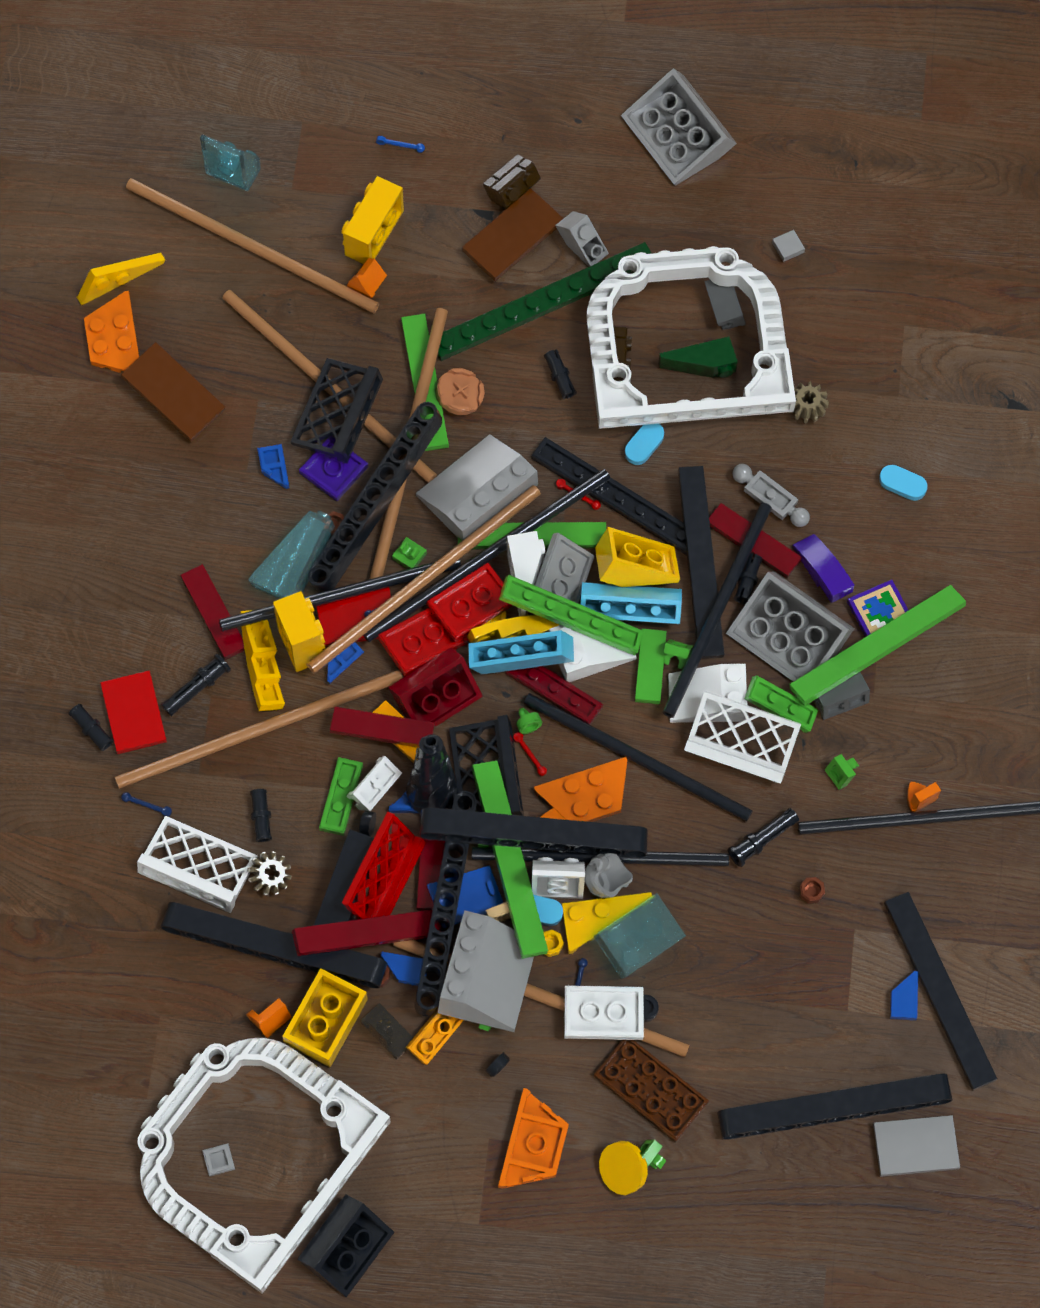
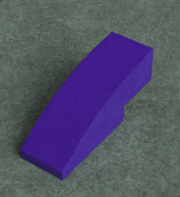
[792,534,855,603]

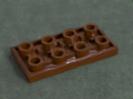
[462,188,564,282]
[121,342,225,442]
[594,1040,709,1143]

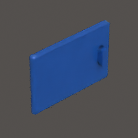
[427,866,503,929]

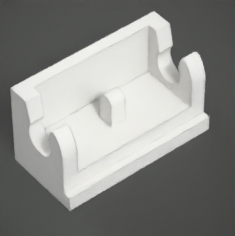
[347,756,402,811]

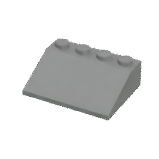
[621,68,737,185]
[416,434,538,541]
[726,571,855,682]
[438,910,534,1032]

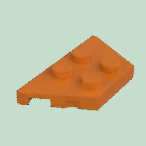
[84,291,139,373]
[534,757,627,822]
[498,1088,569,1189]

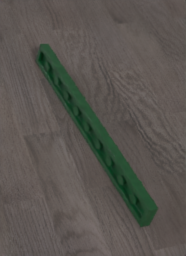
[438,242,652,361]

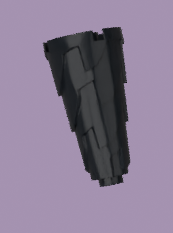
[406,734,458,813]

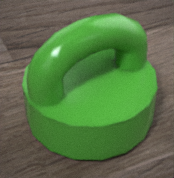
[516,708,542,734]

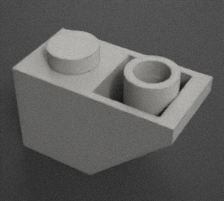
[555,211,609,267]

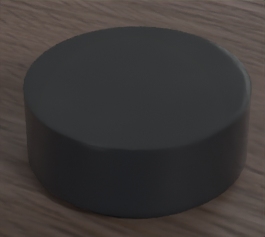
[359,811,376,837]
[643,995,659,1022]
[486,1052,510,1077]

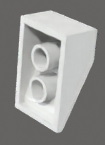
[507,531,545,616]
[549,620,637,683]
[668,664,747,723]
[532,857,585,899]

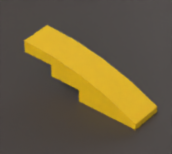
[240,610,285,711]
[467,615,559,643]

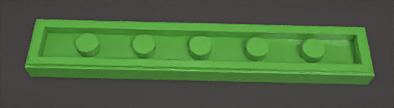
[401,314,449,451]
[458,522,606,549]
[499,575,644,656]

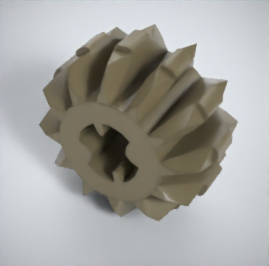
[789,381,829,424]
[247,851,292,895]

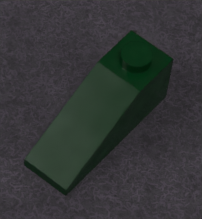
[658,336,738,378]

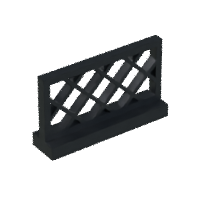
[291,358,383,463]
[449,715,524,816]

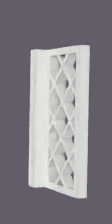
[684,691,801,784]
[137,816,258,913]

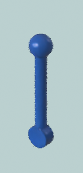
[376,136,425,153]

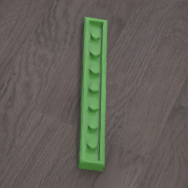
[790,585,966,706]
[472,760,548,959]

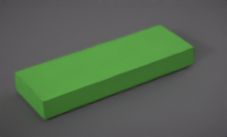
[635,629,667,704]
[744,675,819,733]
[319,757,363,836]

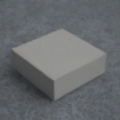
[772,230,805,262]
[202,1143,235,1177]

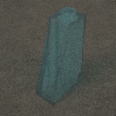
[248,511,335,599]

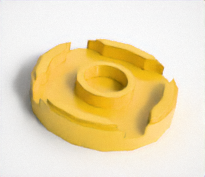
[599,1141,648,1195]

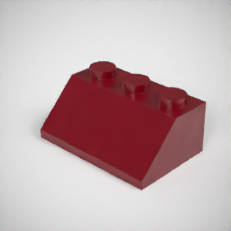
[388,648,483,727]

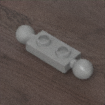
[732,464,810,527]

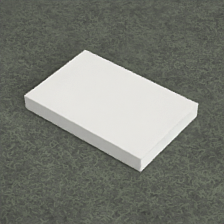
[564,986,644,1040]

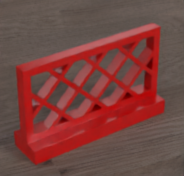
[342,812,426,920]

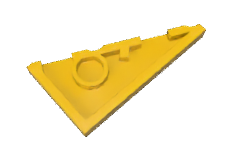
[77,253,165,305]
[562,892,652,954]

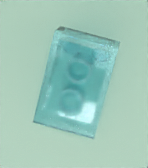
[200,134,261,191]
[593,893,686,979]

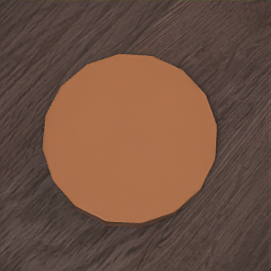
[436,368,485,415]

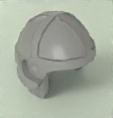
[585,853,633,898]

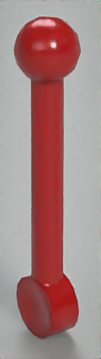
[556,479,601,510]
[513,732,547,776]

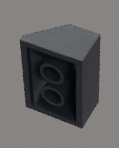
[297,1194,394,1298]

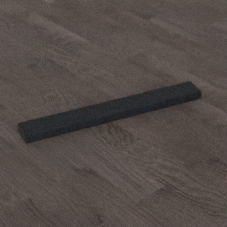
[531,437,687,556]
[678,466,725,659]
[884,892,997,1091]

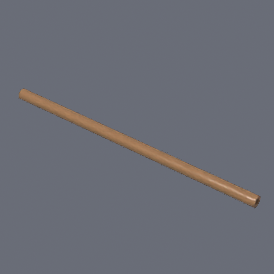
[126,178,379,314]
[222,290,437,483]
[369,308,448,579]
[307,485,541,674]
[115,670,403,789]
[393,940,690,1057]

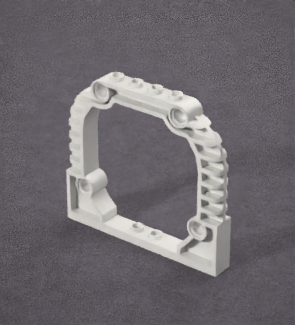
[587,246,796,429]
[138,1038,391,1294]

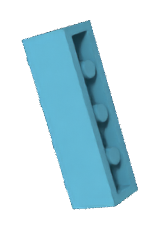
[581,582,682,624]
[469,630,574,674]

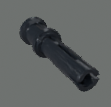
[161,653,231,717]
[727,808,799,867]

